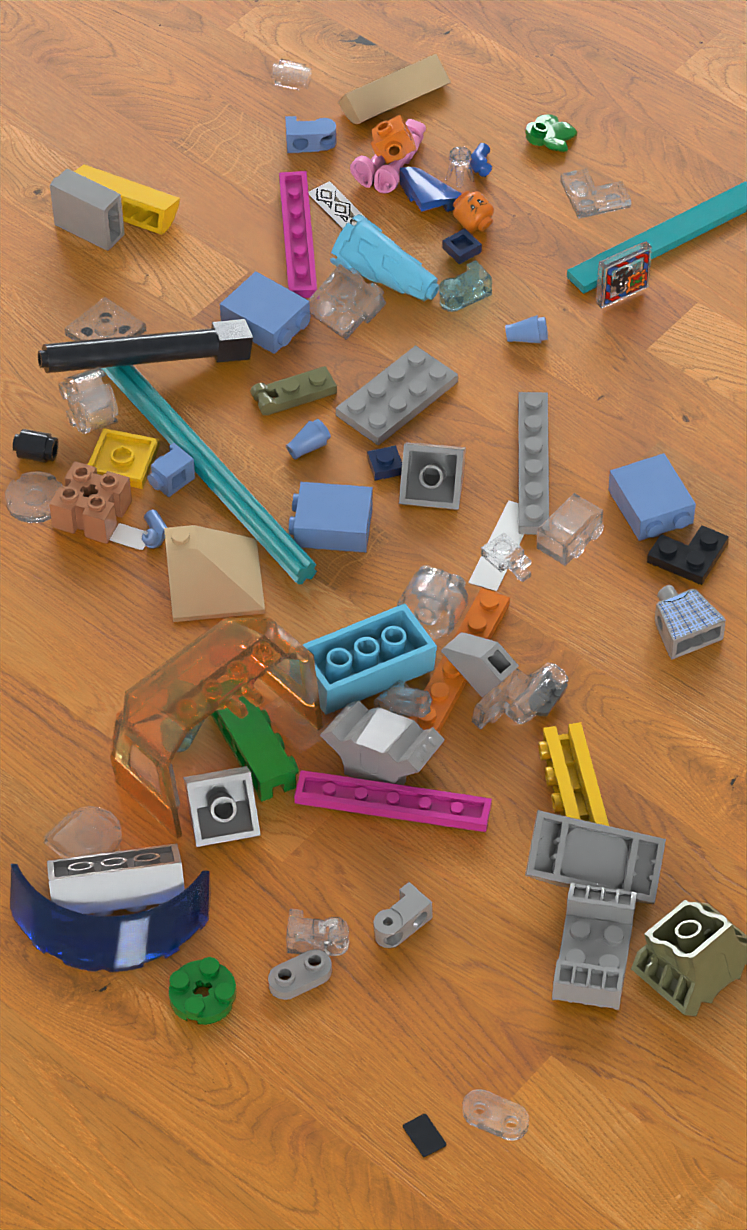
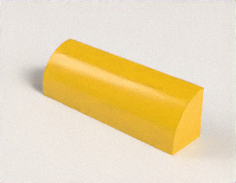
[74,164,180,235]

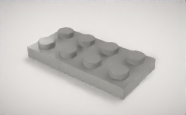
[336,345,458,446]

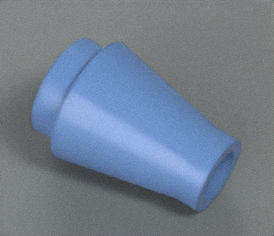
[505,315,548,343]
[286,419,331,459]

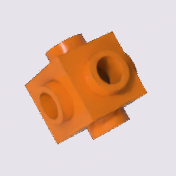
[371,115,416,164]

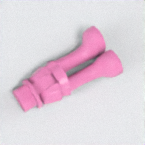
[350,119,426,193]

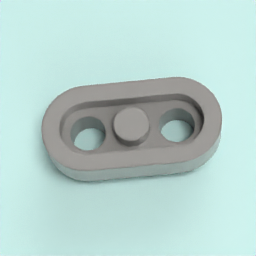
[268,950,332,1000]

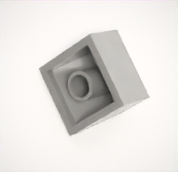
[399,442,466,509]
[183,766,261,847]

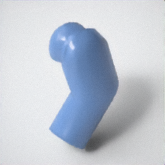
[142,510,168,549]

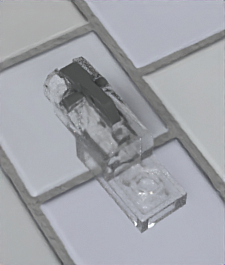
[471,662,569,729]

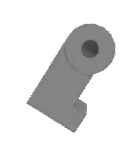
[373,882,433,948]

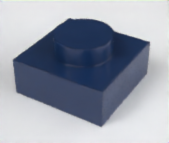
[442,229,482,264]
[367,445,402,481]

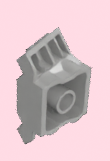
[320,700,445,785]

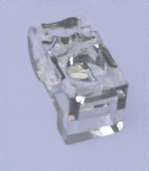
[286,909,350,956]

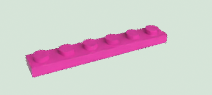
[279,171,317,298]
[294,770,492,832]

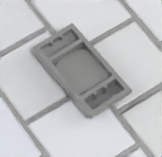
[525,810,666,904]

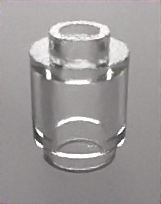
[271,59,312,90]

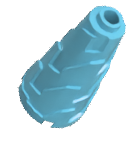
[330,214,440,301]

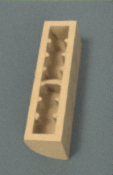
[338,54,451,124]

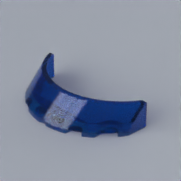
[10,863,211,972]

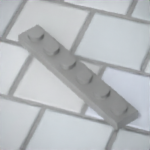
[518,392,549,535]

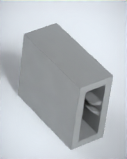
[50,169,125,251]

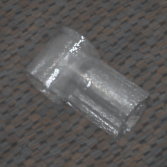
[374,680,433,717]

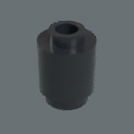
[13,429,59,463]

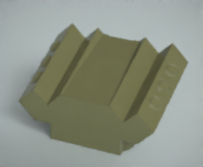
[631,900,747,1017]

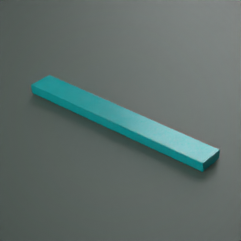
[567,181,747,294]

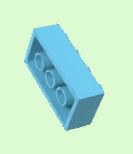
[294,603,437,715]

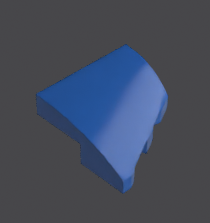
[400,167,462,212]

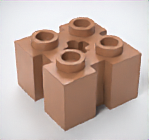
[49,461,132,544]

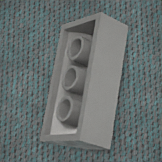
[47,843,186,921]

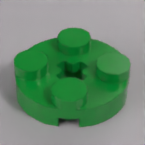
[169,957,237,1025]

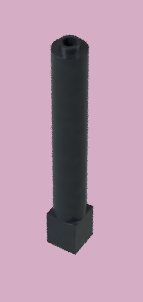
[37,319,253,373]

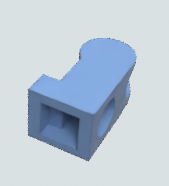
[285,116,337,153]

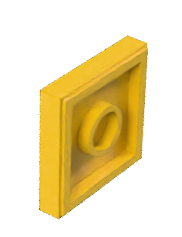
[88,428,160,489]

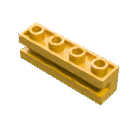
[538,722,609,826]

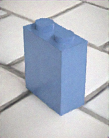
[220,271,311,354]
[608,453,696,541]
[289,482,373,553]

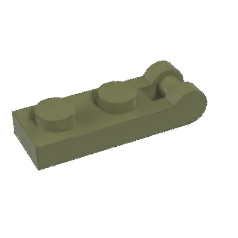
[250,366,337,415]

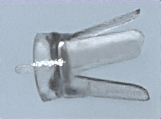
[446,147,474,188]

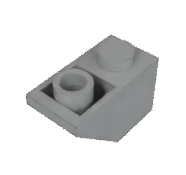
[441,632,519,698]

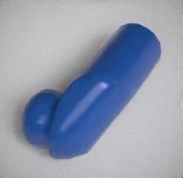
[468,143,492,177]

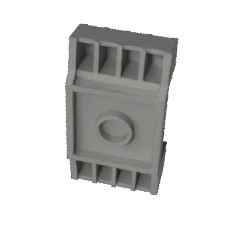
[552,883,637,1010]

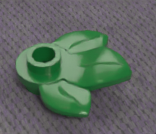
[525,114,577,152]

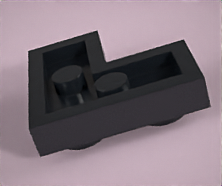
[647,525,729,585]

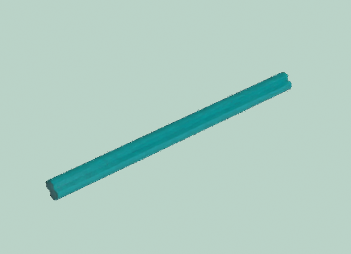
[101,365,317,584]

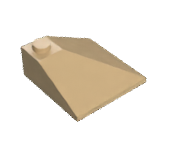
[164,525,265,622]

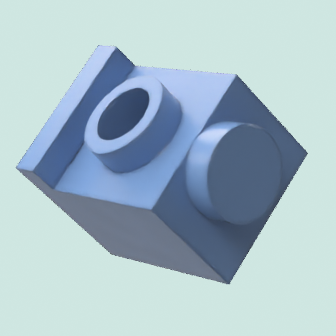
[147,443,195,497]

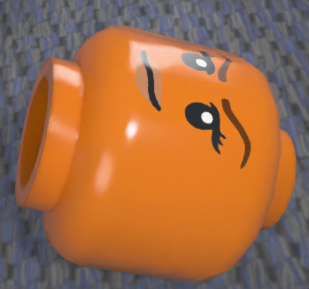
[453,191,494,232]

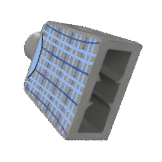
[655,585,726,660]

